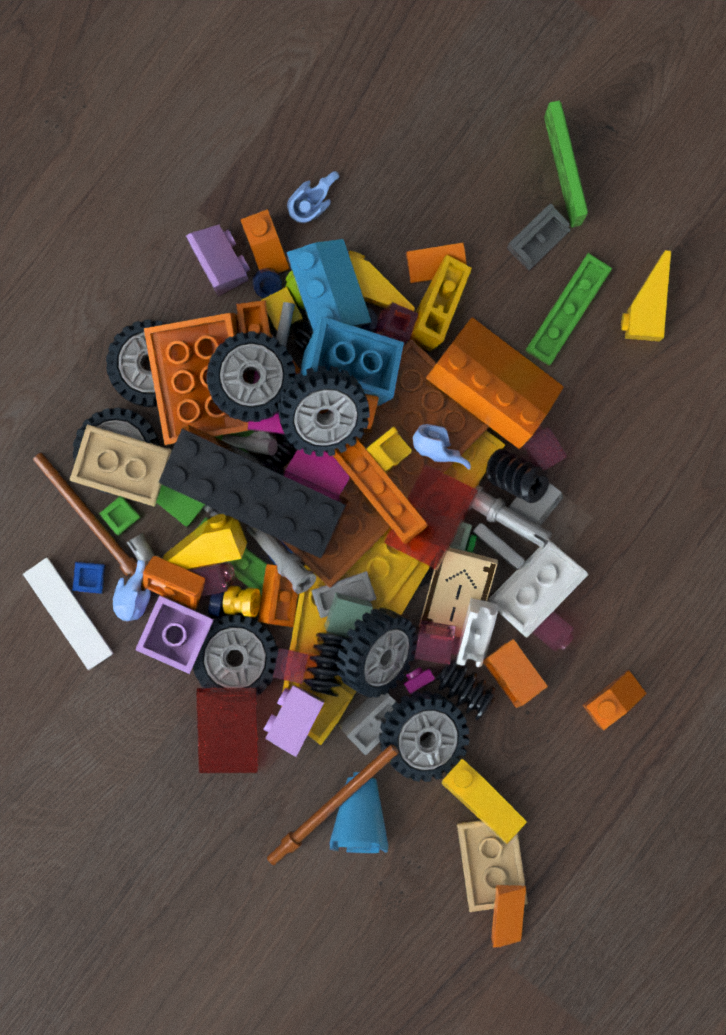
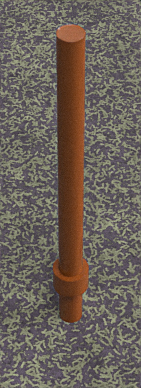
[33,452,146,591]
[267,744,399,865]

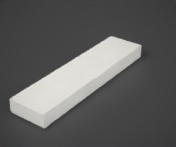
[23,558,114,670]

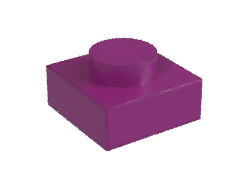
[403,666,435,694]

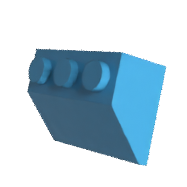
[287,239,372,332]
[300,316,404,406]

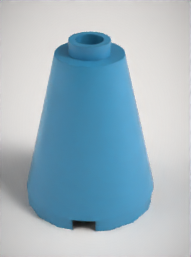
[329,772,389,853]

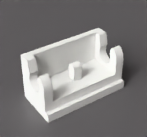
[456,598,499,667]

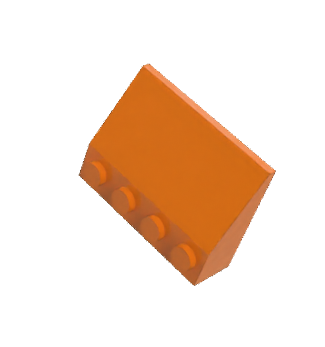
[144,313,249,445]
[426,317,564,449]

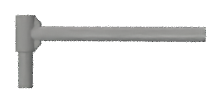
[222,302,295,455]

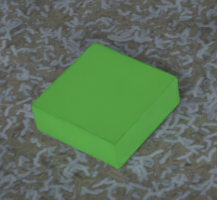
[99,496,141,536]

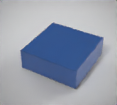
[72,562,106,594]

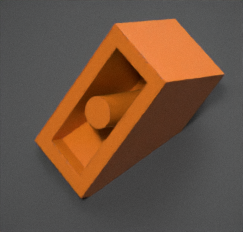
[241,209,290,274]
[582,670,647,730]

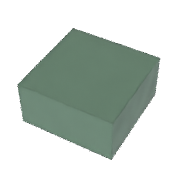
[324,592,373,638]

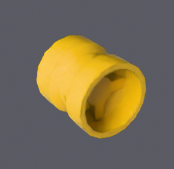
[223,585,261,617]

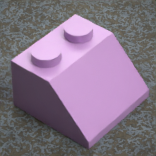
[186,225,250,297]
[135,596,214,674]
[264,685,325,757]

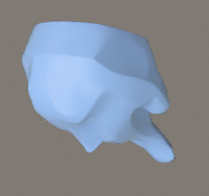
[287,171,340,224]
[412,424,471,470]
[113,560,151,621]

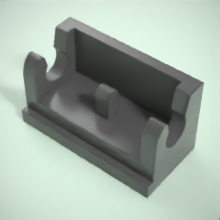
[507,203,571,271]

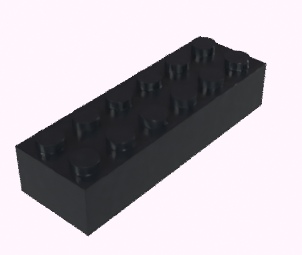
[158,425,349,559]

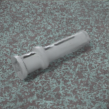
[465,485,552,549]
[246,525,316,594]

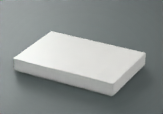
[487,539,588,638]

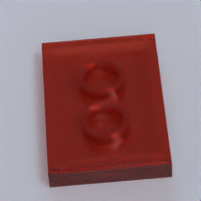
[384,464,479,570]
[196,688,258,773]

